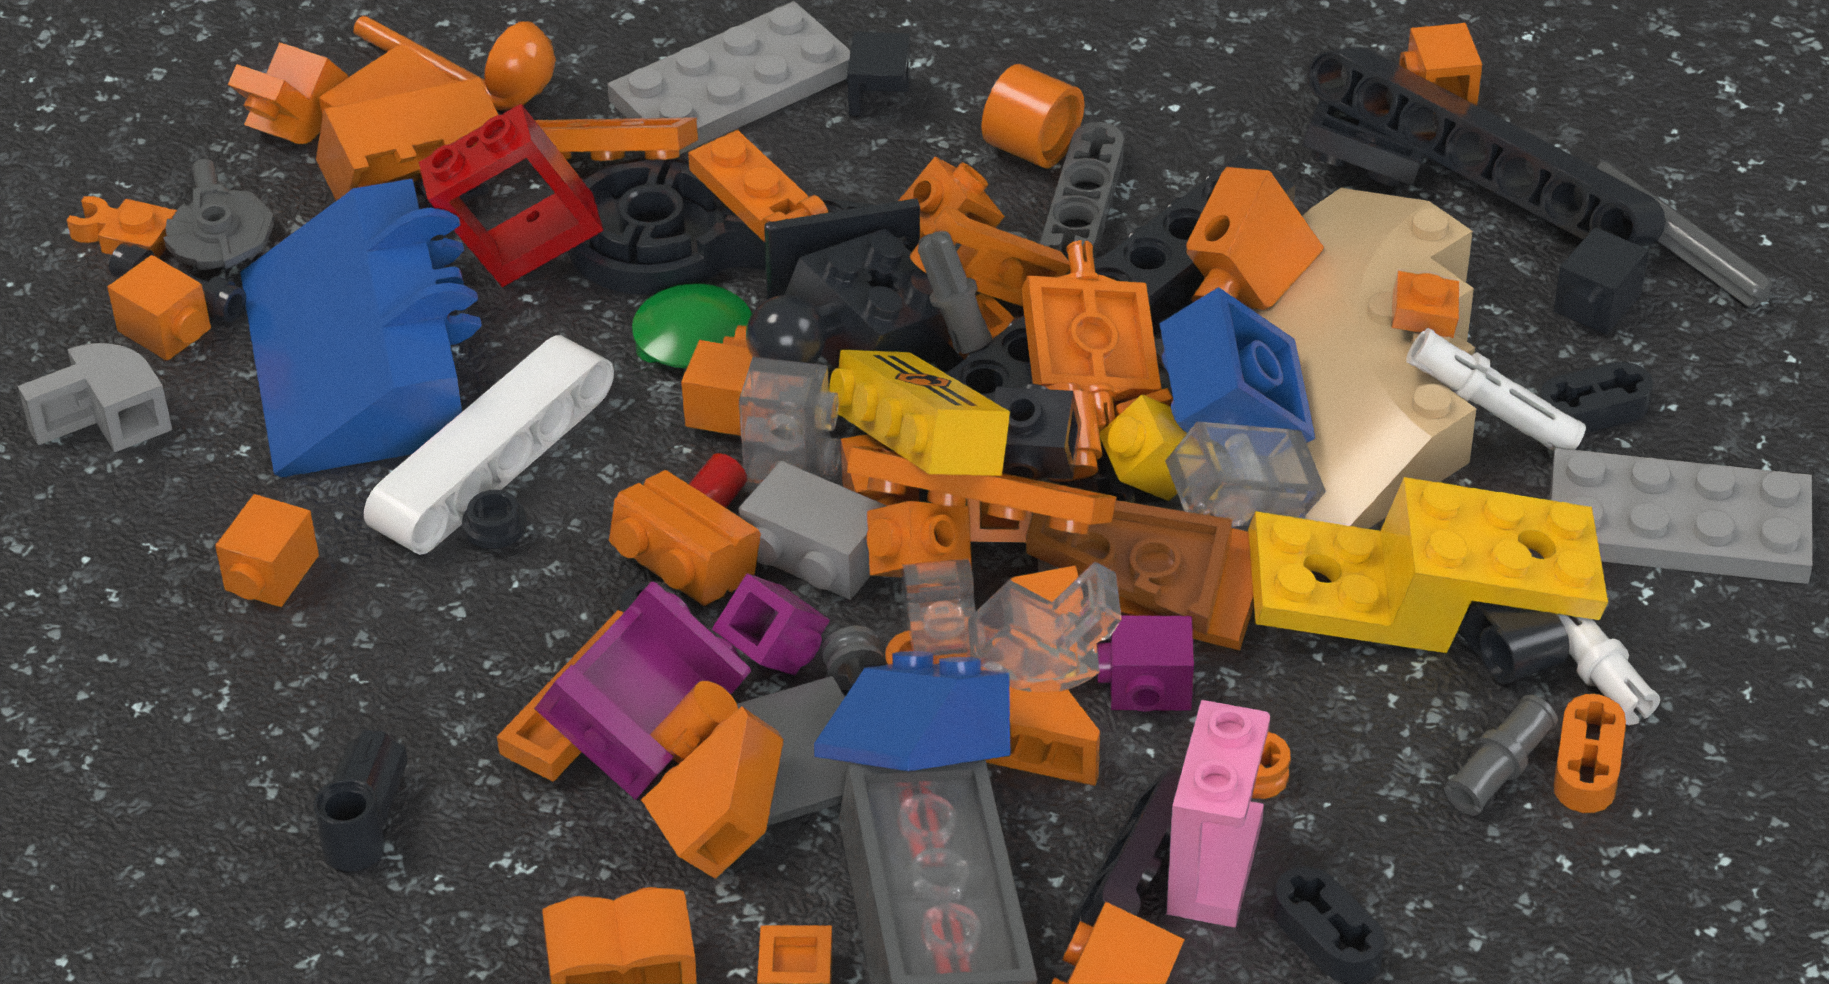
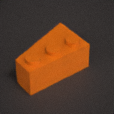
[316,77,498,201]

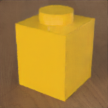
[1099,395,1213,501]

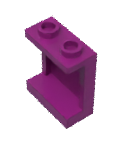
[534,582,751,800]

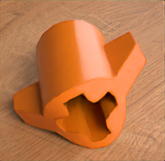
[650,681,738,764]

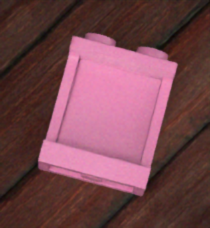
[1167,700,1270,928]

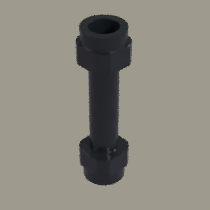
[109,243,246,322]

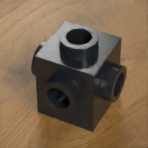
[994,384,1082,480]

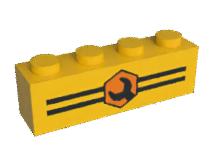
[829,350,1010,476]

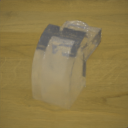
[901,559,982,665]
[968,562,1122,692]

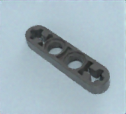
[1040,122,1124,275]

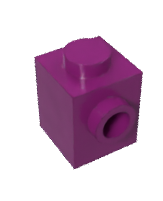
[712,573,830,676]
[1097,616,1194,712]

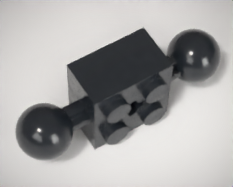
[746,228,981,375]

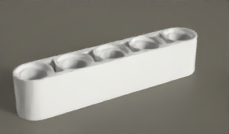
[364,335,614,555]

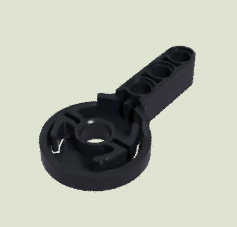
[567,158,903,295]

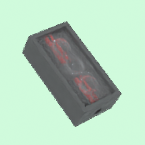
[839,760,1037,984]

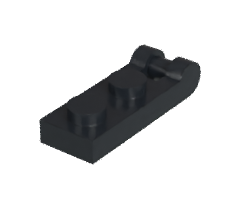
[1070,765,1181,935]

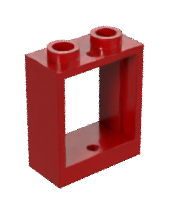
[418,104,604,287]

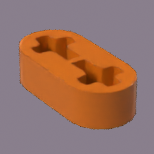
[1554,694,1626,813]

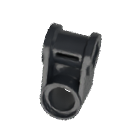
[1457,601,1570,684]

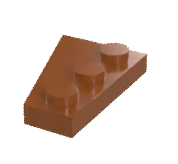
[1026,500,1233,635]

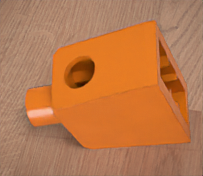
[1186,167,1324,310]

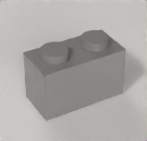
[739,461,887,600]

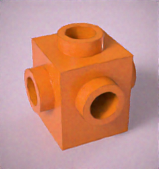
[899,157,1005,239]

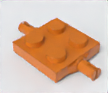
[1021,240,1162,433]

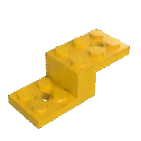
[1248,477,1608,653]

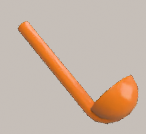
[354,16,556,112]

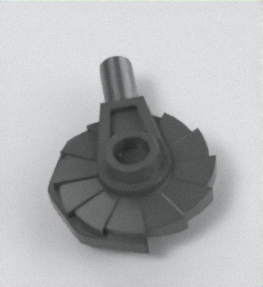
[163,159,274,270]

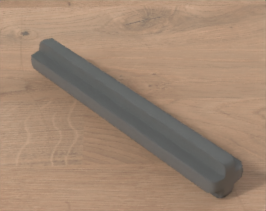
[1596,162,1773,308]

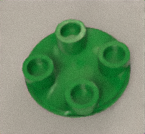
[632,284,752,369]

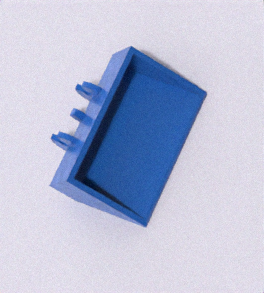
[240,179,482,478]

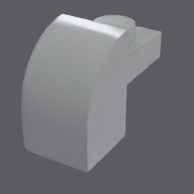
[18,343,172,452]

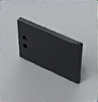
[764,198,920,299]

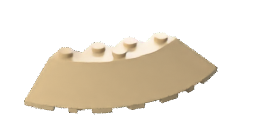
[1250,188,1476,529]

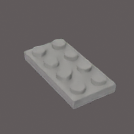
[607,1,851,154]
[1550,448,1813,584]

